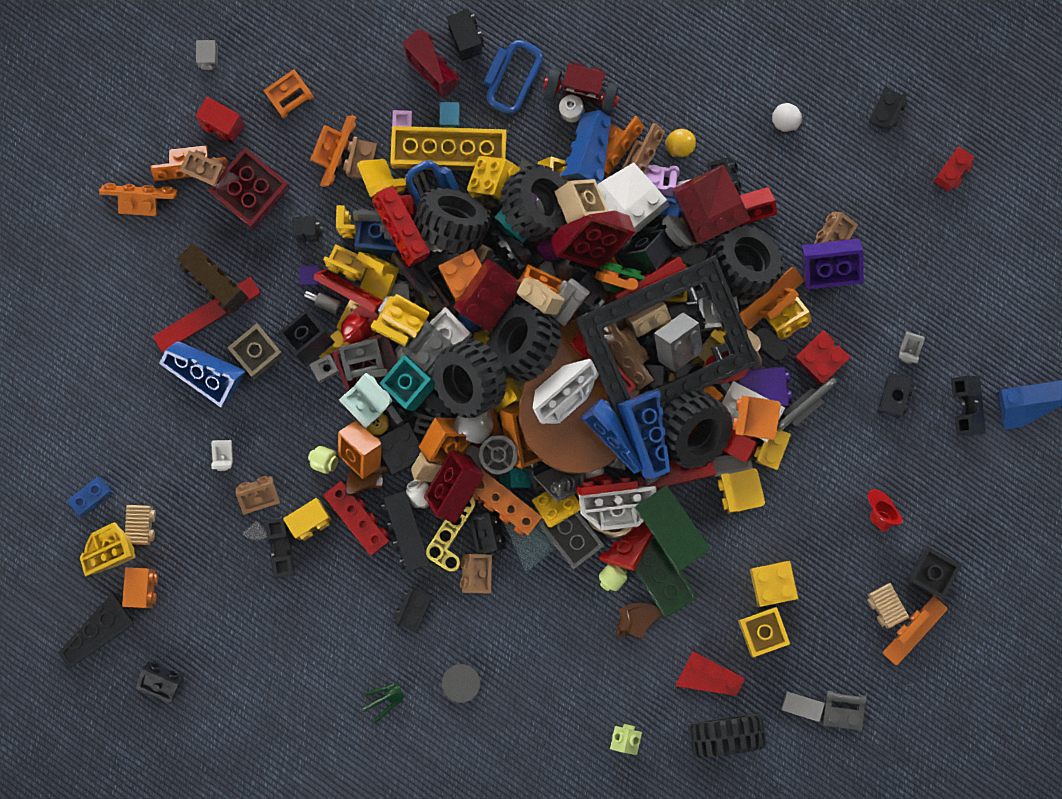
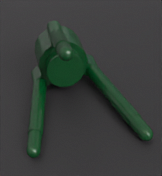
[361,683,405,723]

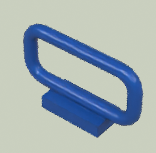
[483,40,543,115]
[405,160,461,208]

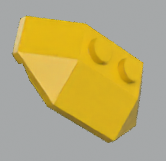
[80,523,136,576]

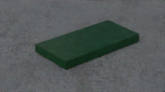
[634,485,711,572]
[634,537,698,618]

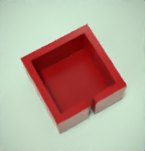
[195,97,245,143]
[794,330,850,386]

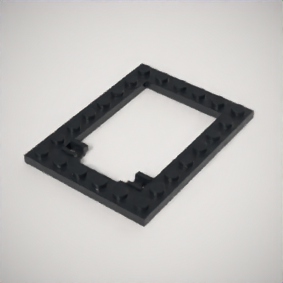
[574,256,759,426]

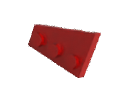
[576,477,638,496]
[599,521,654,571]
[675,651,745,696]

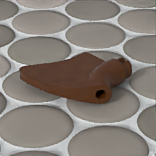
[346,463,389,496]
[616,603,663,639]

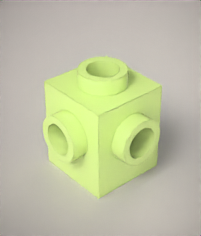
[610,724,642,755]

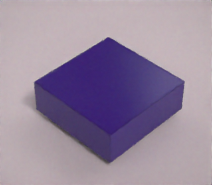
[299,265,320,286]

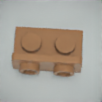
[343,137,377,180]
[179,149,227,187]
[814,212,858,244]
[236,476,280,515]
[460,554,492,594]

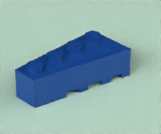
[560,110,611,185]
[159,341,246,407]

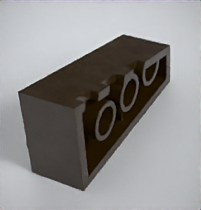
[177,243,249,314]

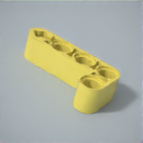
[426,497,476,572]

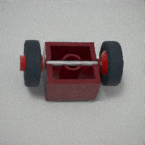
[543,62,619,116]

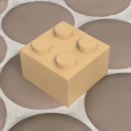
[555,179,608,223]

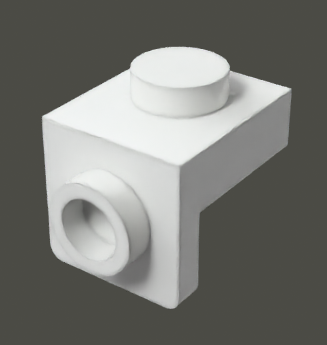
[211,440,233,471]

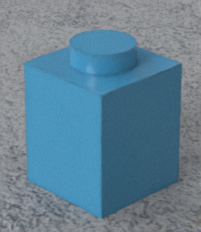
[440,102,460,128]

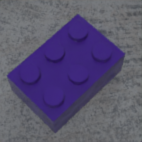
[802,239,864,290]

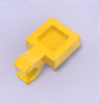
[319,330,350,359]

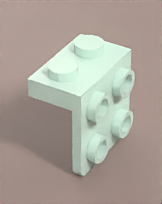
[339,373,392,428]

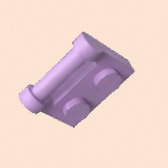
[645,165,680,196]

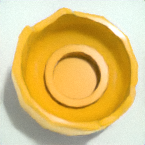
[665,129,696,158]

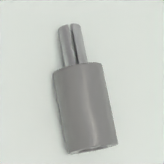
[304,291,341,314]

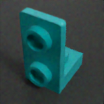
[499,468,531,489]

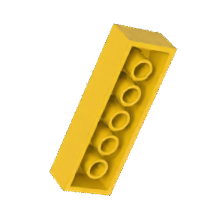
[390,126,507,171]

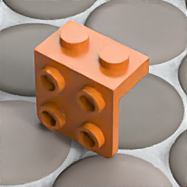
[733,395,781,440]

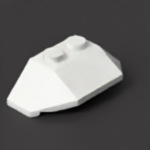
[533,359,599,424]
[579,486,656,531]

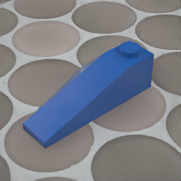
[997,381,1062,430]
[580,398,643,474]

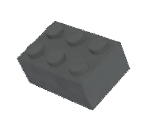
[538,512,604,570]

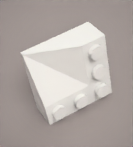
[598,163,670,236]

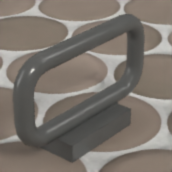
[777,378,837,432]

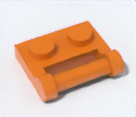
[263,69,314,119]
[595,269,638,290]

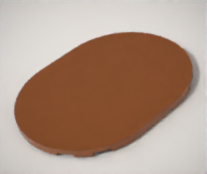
[519,320,640,474]

